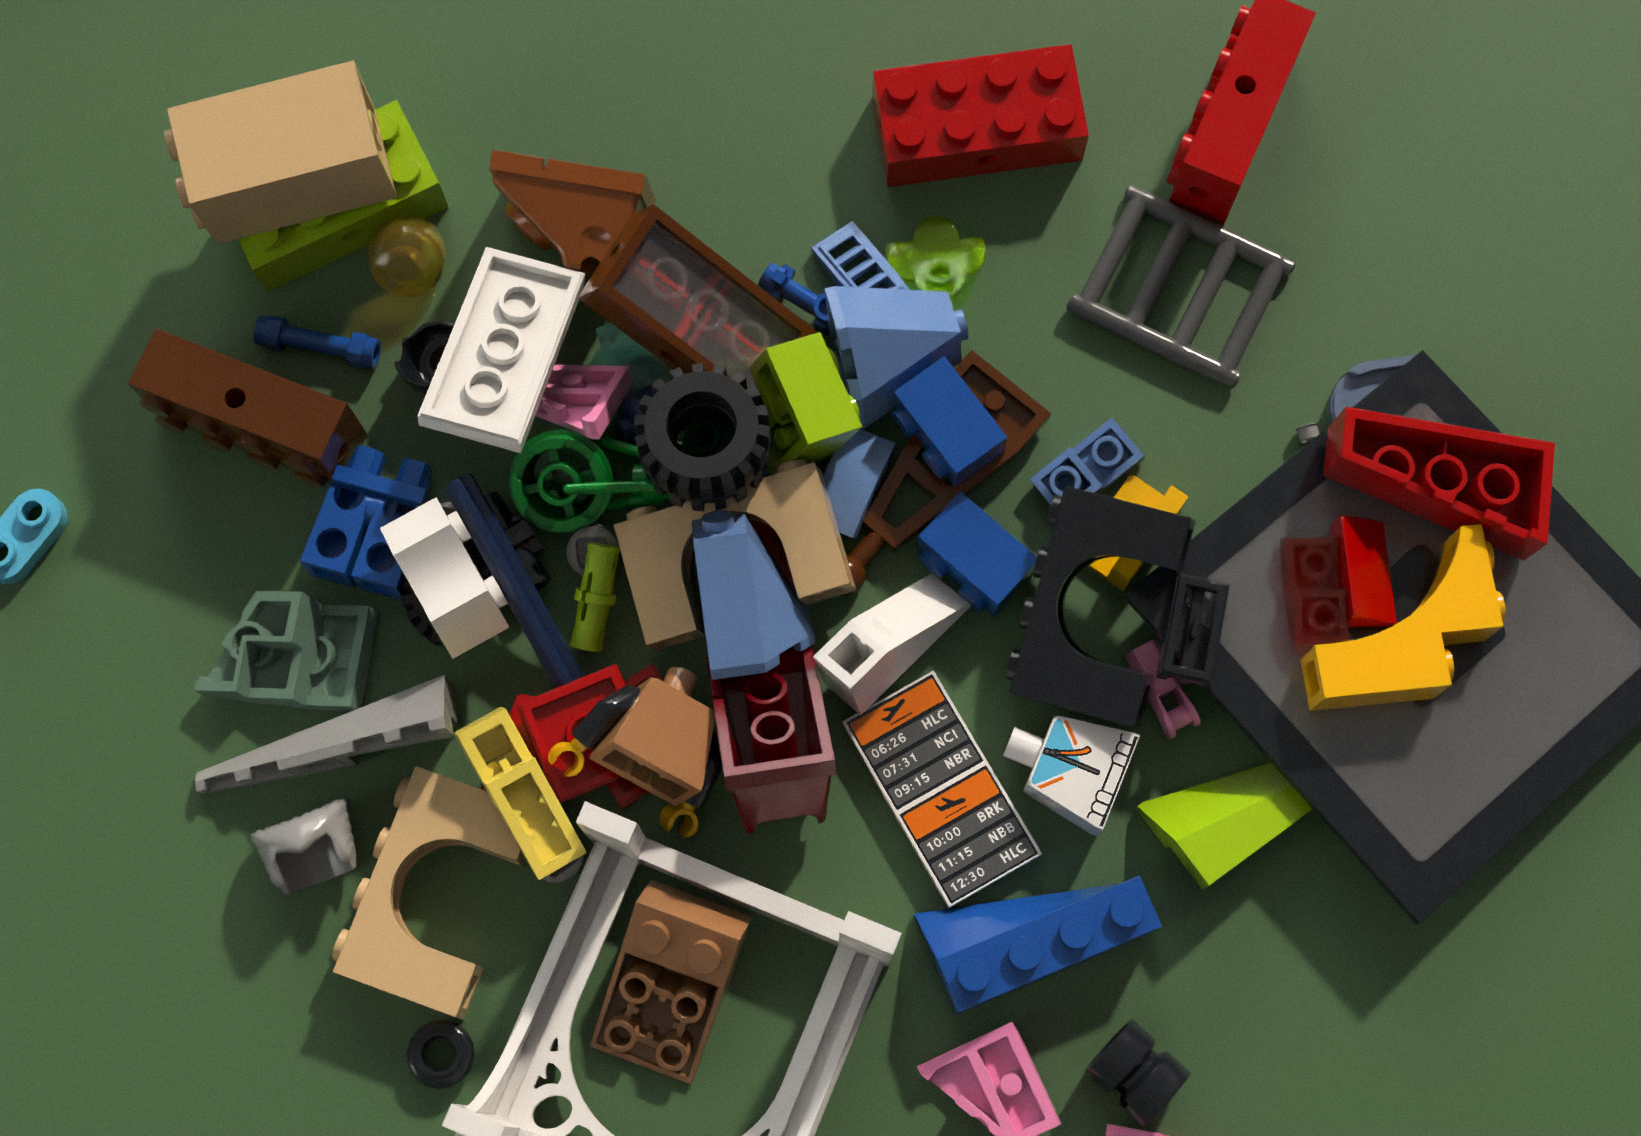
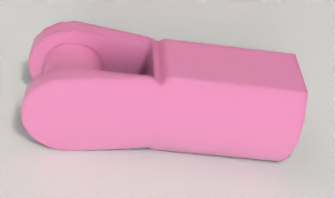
[1124,639,1201,739]

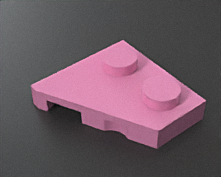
[535,365,633,439]

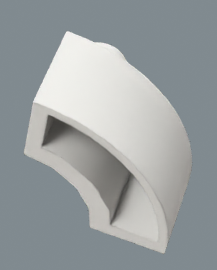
[380,497,509,659]

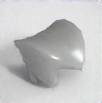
[251,797,357,894]

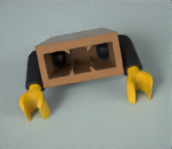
[548,667,722,838]

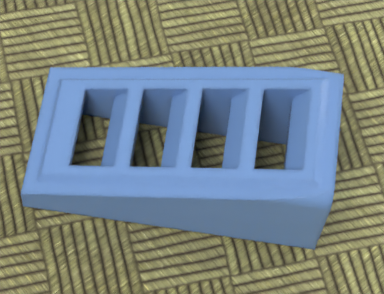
[811,221,910,290]

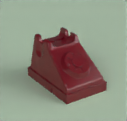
[706,645,836,834]

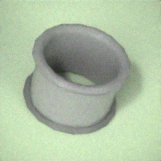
[1295,423,1319,444]

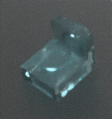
[596,321,666,394]

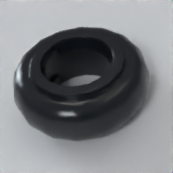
[407,1019,475,1089]

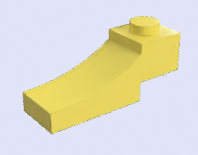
[454,707,587,880]

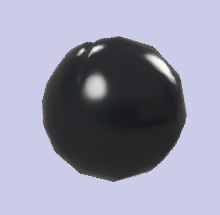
[395,320,455,394]

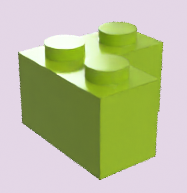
[749,332,862,476]

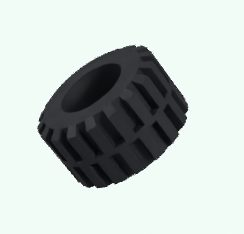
[634,363,772,512]

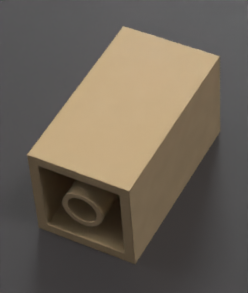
[164,60,397,244]

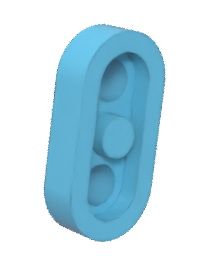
[0,489,68,585]

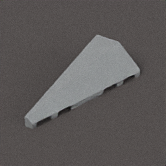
[195,675,459,795]

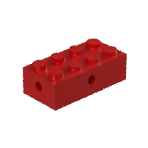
[1166,0,1316,226]
[872,44,1089,187]

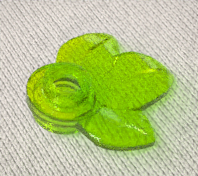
[885,215,986,302]

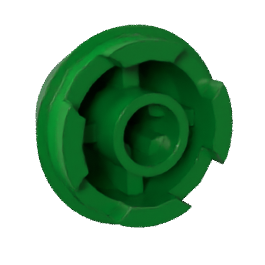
[508,430,613,533]

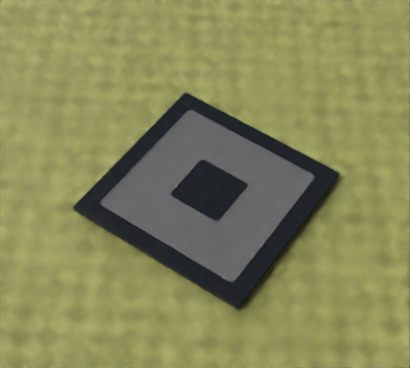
[1123,350,1641,925]

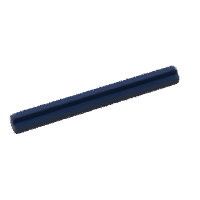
[445,473,584,688]

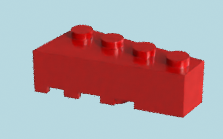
[1323,407,1555,561]

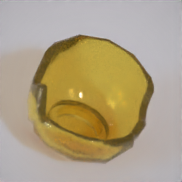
[368,215,447,298]

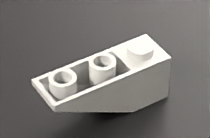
[813,574,970,715]

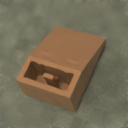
[590,879,752,1085]

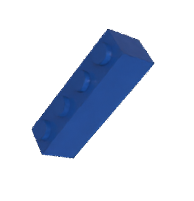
[913,875,1162,1015]

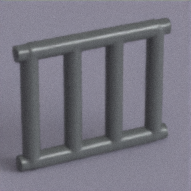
[1066,185,1296,388]

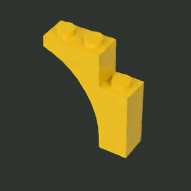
[1300,524,1506,711]

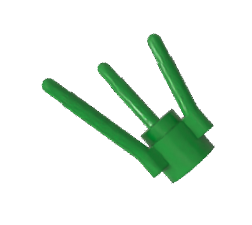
[563,428,671,512]

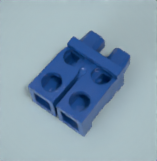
[300,445,433,601]

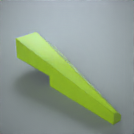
[1136,762,1312,890]

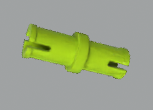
[569,542,621,652]

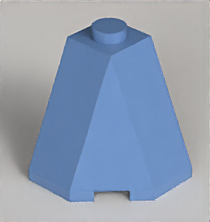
[825,286,969,429]
[692,510,815,680]

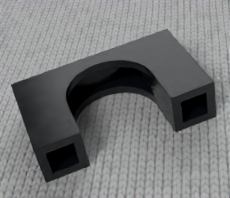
[1006,485,1196,728]

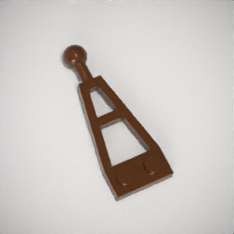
[839,350,1051,596]

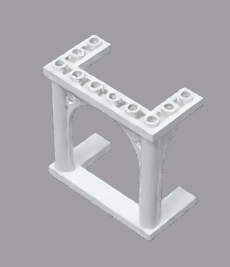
[442,801,902,1136]

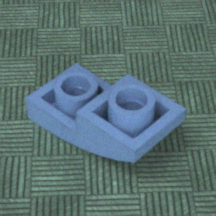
[1030,417,1146,505]
[823,429,897,539]

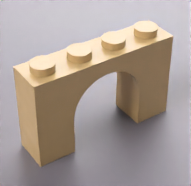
[614,459,856,651]
[331,766,526,1020]

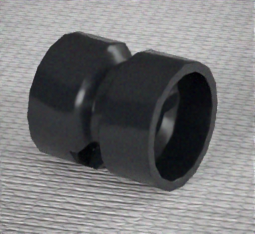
[1084,1019,1190,1126]

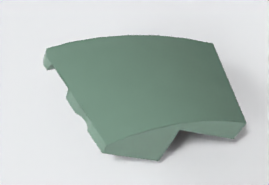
[194,591,379,712]

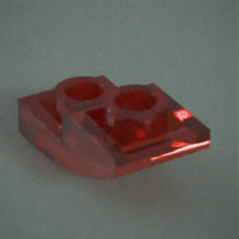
[1280,537,1348,644]

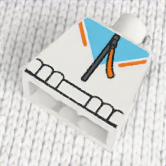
[1003,716,1140,837]

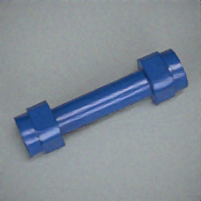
[253,315,381,369]

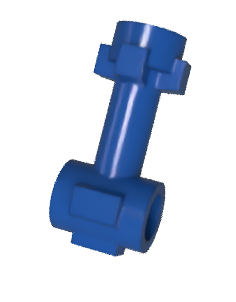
[758,263,830,335]

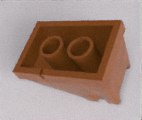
[489,149,656,283]

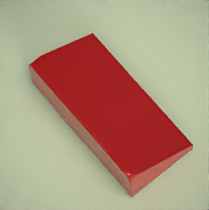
[1330,516,1397,628]

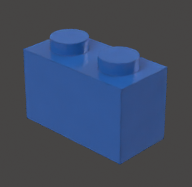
[891,356,1008,487]
[917,491,1037,617]

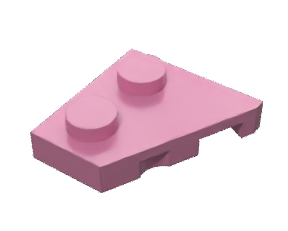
[917,1021,1062,1136]

